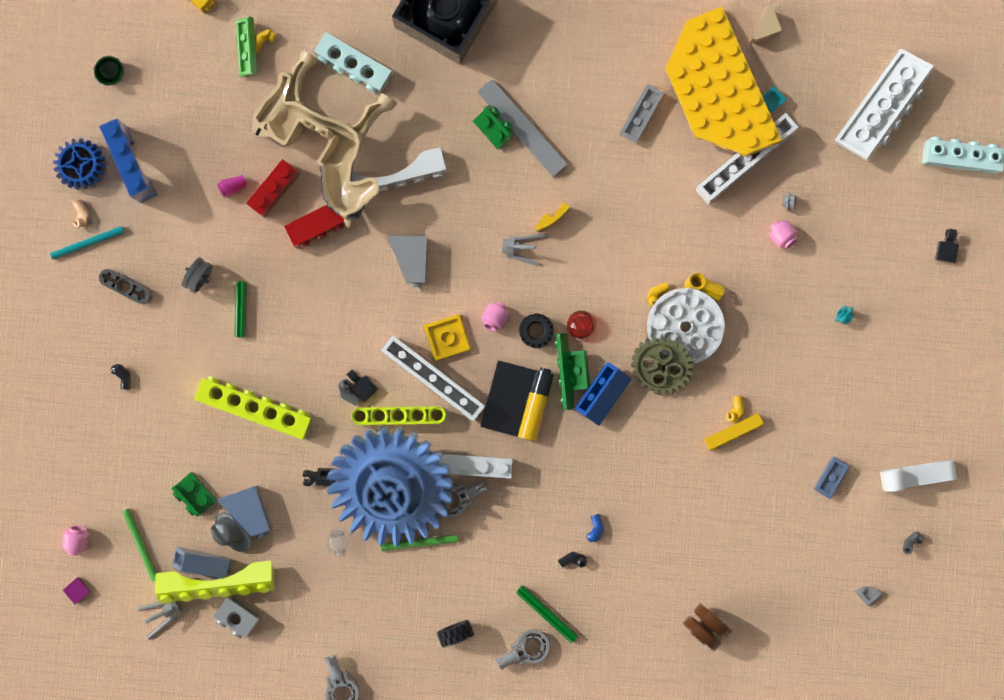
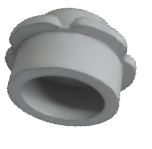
[783,192,796,211]

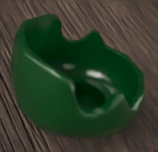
[93,55,125,86]

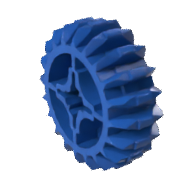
[53,138,106,190]

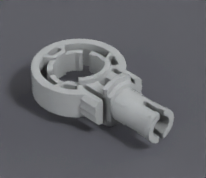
[442,480,489,518]
[496,630,549,670]
[324,655,359,700]

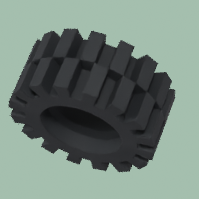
[519,313,554,348]
[437,620,474,648]

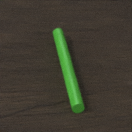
[122,509,157,582]
[381,535,458,551]

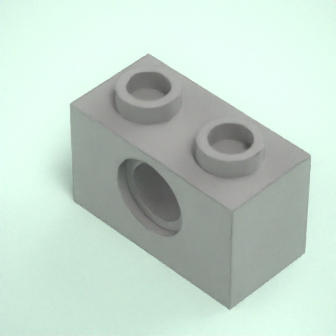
[213,595,261,639]

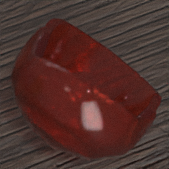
[566,310,597,339]

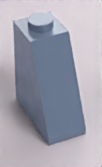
[218,485,272,538]
[172,547,231,579]

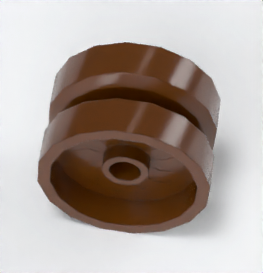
[682,603,733,652]

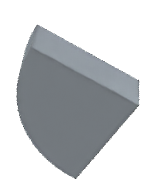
[855,586,883,606]

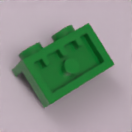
[473,105,515,149]
[171,472,217,517]

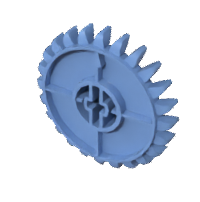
[327,427,453,547]

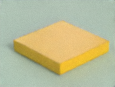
[423,314,471,362]

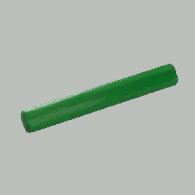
[516,586,578,643]

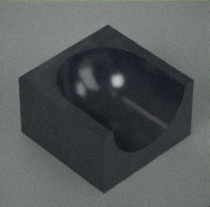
[392,0,498,65]

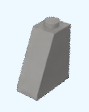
[388,235,428,287]

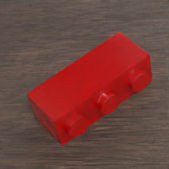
[246,159,300,218]
[284,205,345,249]

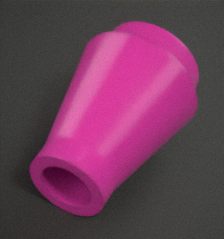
[217,175,247,198]

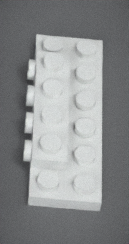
[835,49,934,161]

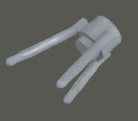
[502,234,548,266]
[138,601,182,640]

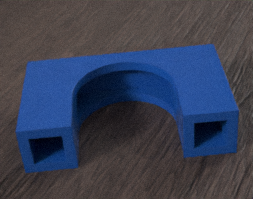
[99,118,157,203]

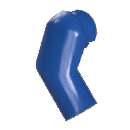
[587,514,604,542]

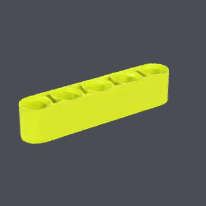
[351,406,446,425]

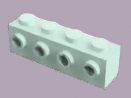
[922,137,1004,174]

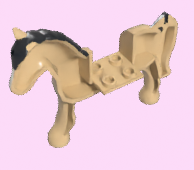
[252,51,397,227]

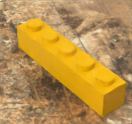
[703,413,764,451]

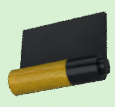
[480,360,554,441]

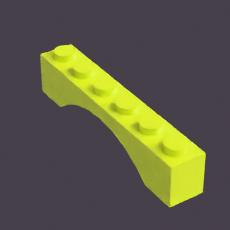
[155,561,275,604]

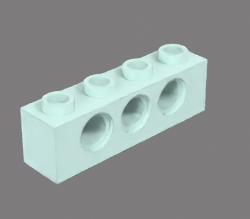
[314,32,393,94]

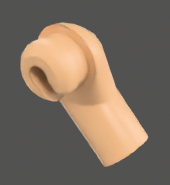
[73,200,90,228]

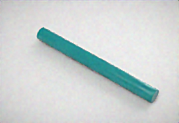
[50,226,125,260]

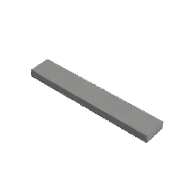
[478,79,567,177]

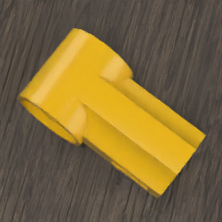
[684,273,725,303]

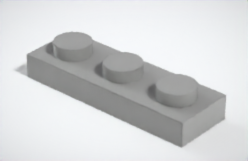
[619,84,664,144]

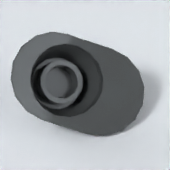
[210,513,251,552]

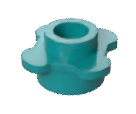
[835,306,854,324]

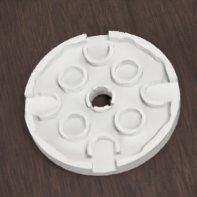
[647,288,725,364]

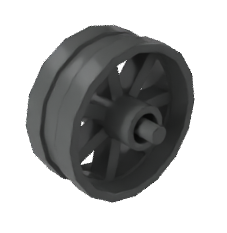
[181,257,213,294]

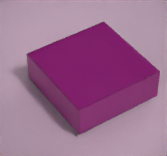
[63,577,91,605]

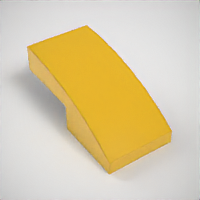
[534,202,570,232]

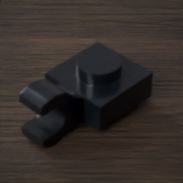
[935,228,959,263]
[346,369,379,402]
[303,468,336,487]

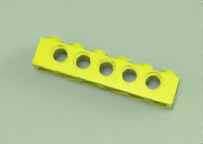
[194,376,313,440]

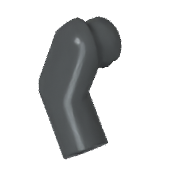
[903,532,924,554]

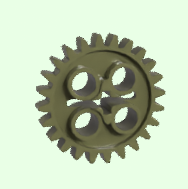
[631,334,694,395]

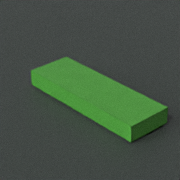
[236,17,257,78]

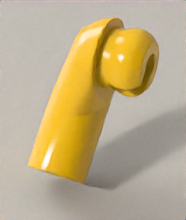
[647,282,670,307]

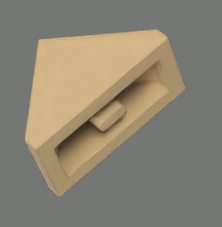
[750,4,782,44]

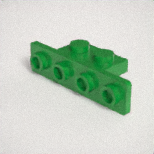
[555,333,590,410]

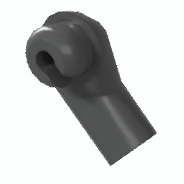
[339,379,361,406]

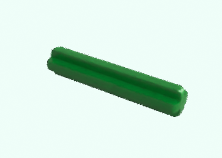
[234,281,247,338]

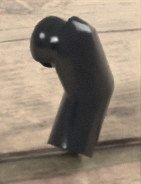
[110,364,131,390]
[558,551,587,568]

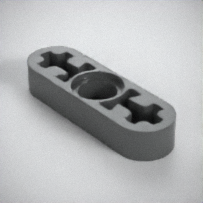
[99,269,152,304]

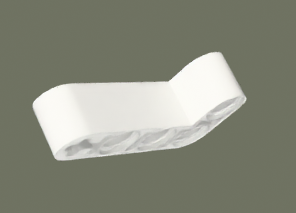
[880,460,957,491]

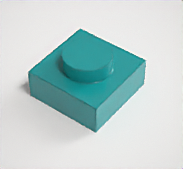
[762,86,787,113]

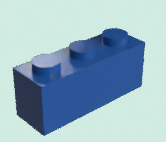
[575,362,632,426]

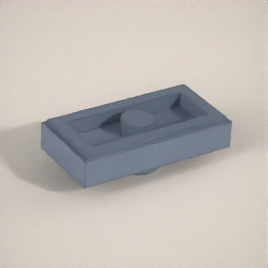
[813,456,850,499]

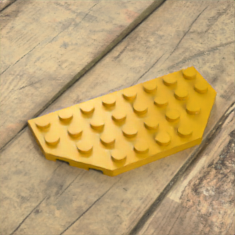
[666,6,782,157]

